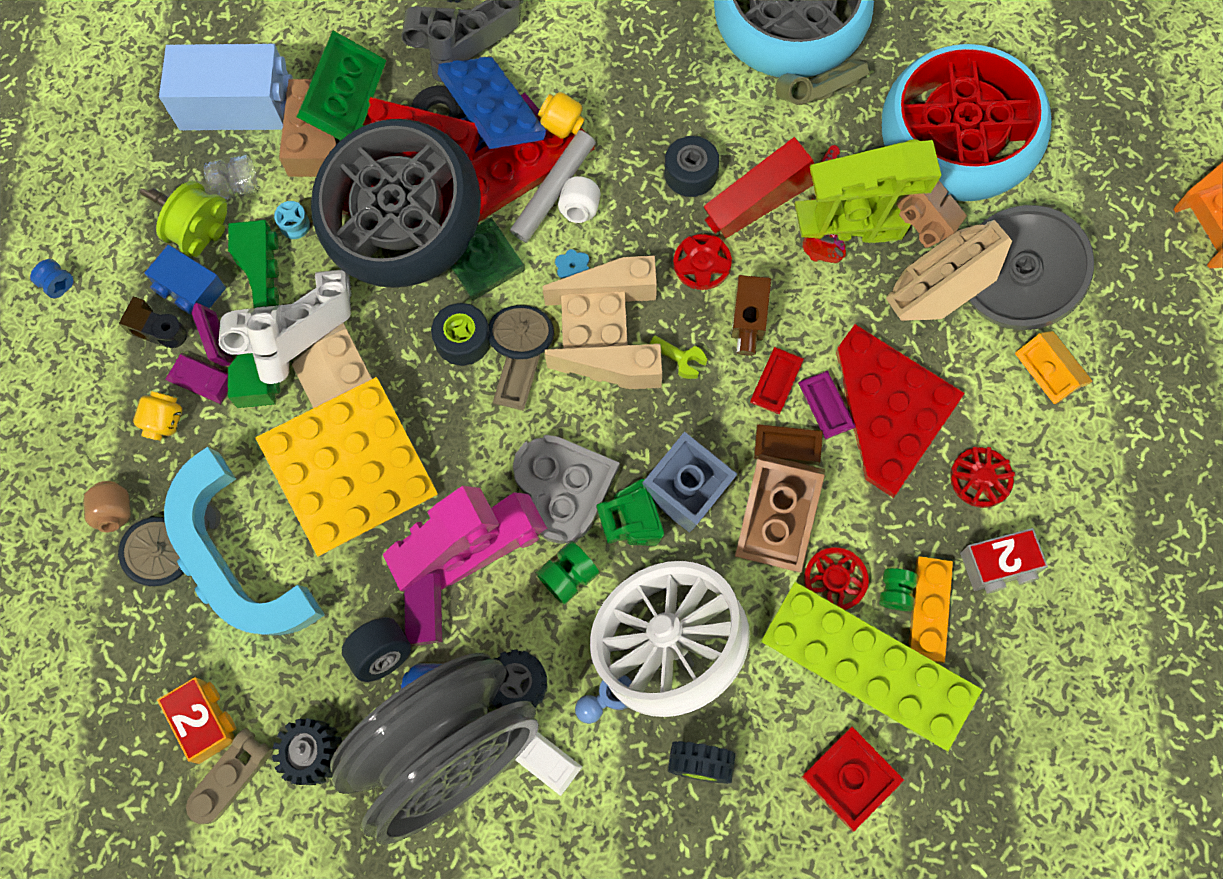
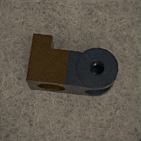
[119,296,187,348]

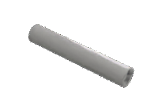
[509,130,596,243]

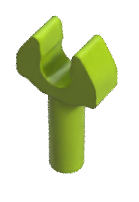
[650,335,707,379]

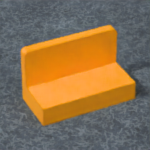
[1015,331,1092,404]

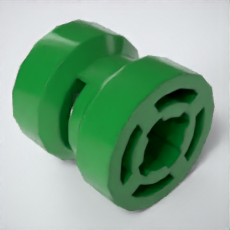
[879,568,918,611]

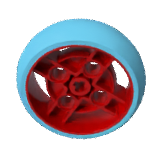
[882,44,1052,201]

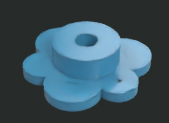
[555,249,589,278]

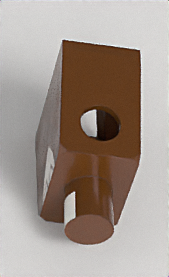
[731,275,771,356]

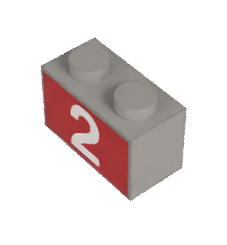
[960,528,1048,594]

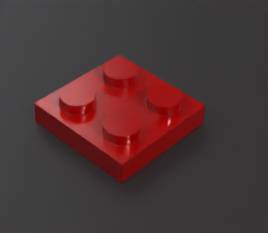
[801,727,904,832]

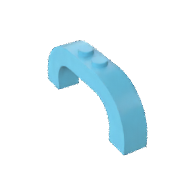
[164,447,325,636]

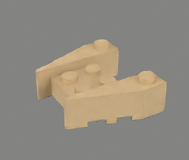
[543,256,662,389]

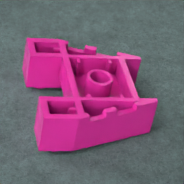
[382,486,547,591]

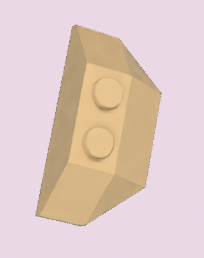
[886,220,1012,321]
[292,323,372,408]

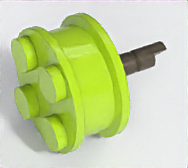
[140,181,227,257]

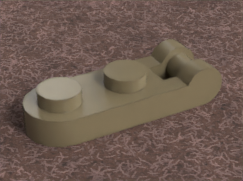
[186,728,273,824]

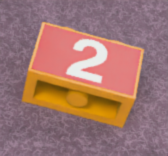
[157,677,236,764]

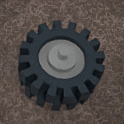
[272,718,343,786]

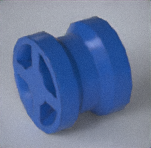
[30,259,74,299]

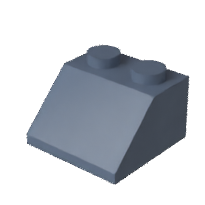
[642,432,737,533]

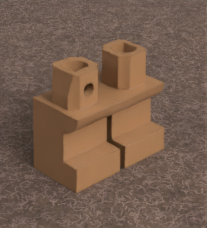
[896,181,967,248]

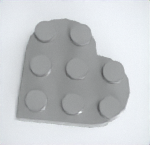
[513,435,620,544]

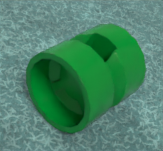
[535,541,600,605]

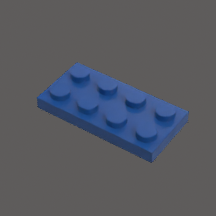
[437,57,546,149]

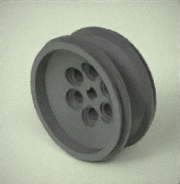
[330,653,539,845]

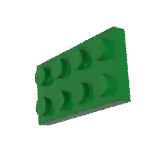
[296,30,386,140]

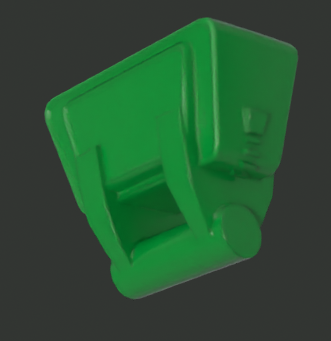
[596,478,664,546]

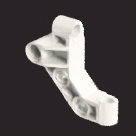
[219,269,351,384]

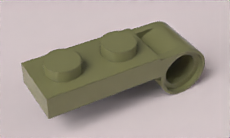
[775,59,870,105]

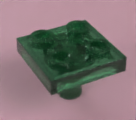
[450,217,525,301]

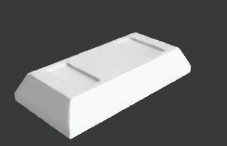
[516,732,582,796]

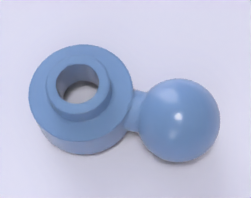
[575,675,632,724]

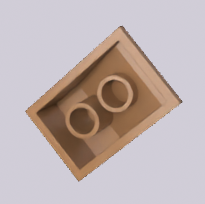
[735,454,825,573]

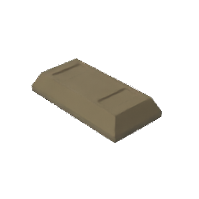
[493,354,541,411]

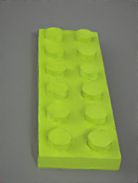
[761,582,983,751]

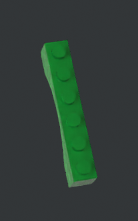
[228,220,280,408]

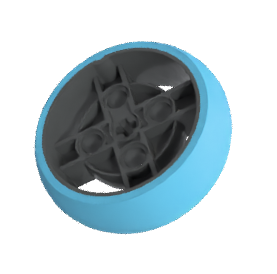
[714,0,874,78]

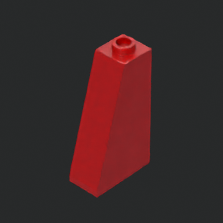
[703,137,814,238]

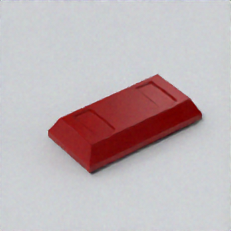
[750,347,804,415]

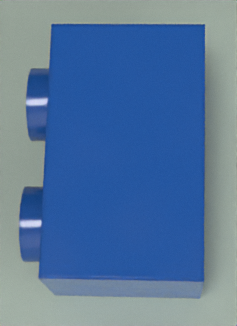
[144,245,226,314]

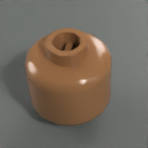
[83,481,131,533]

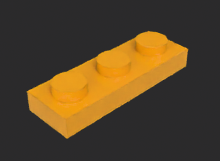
[909,556,953,664]

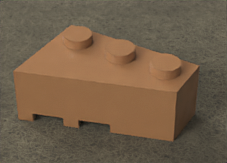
[279,79,338,177]

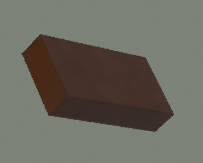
[753,424,823,466]

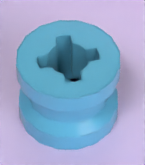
[274,201,310,239]

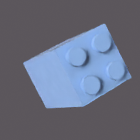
[159,44,293,130]

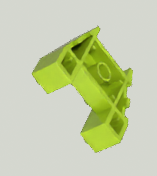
[794,139,942,243]

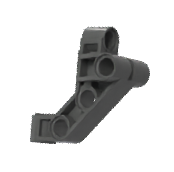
[401,0,523,82]

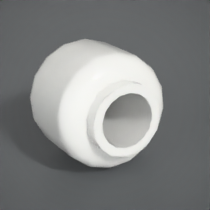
[558,176,601,223]

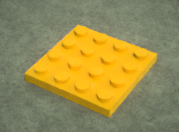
[255,377,438,557]

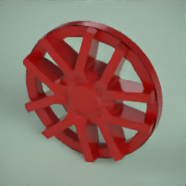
[950,447,1015,508]

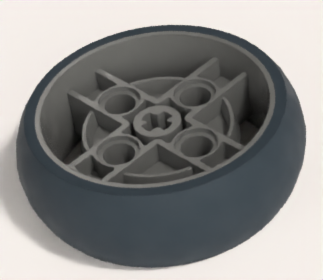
[311,119,481,288]

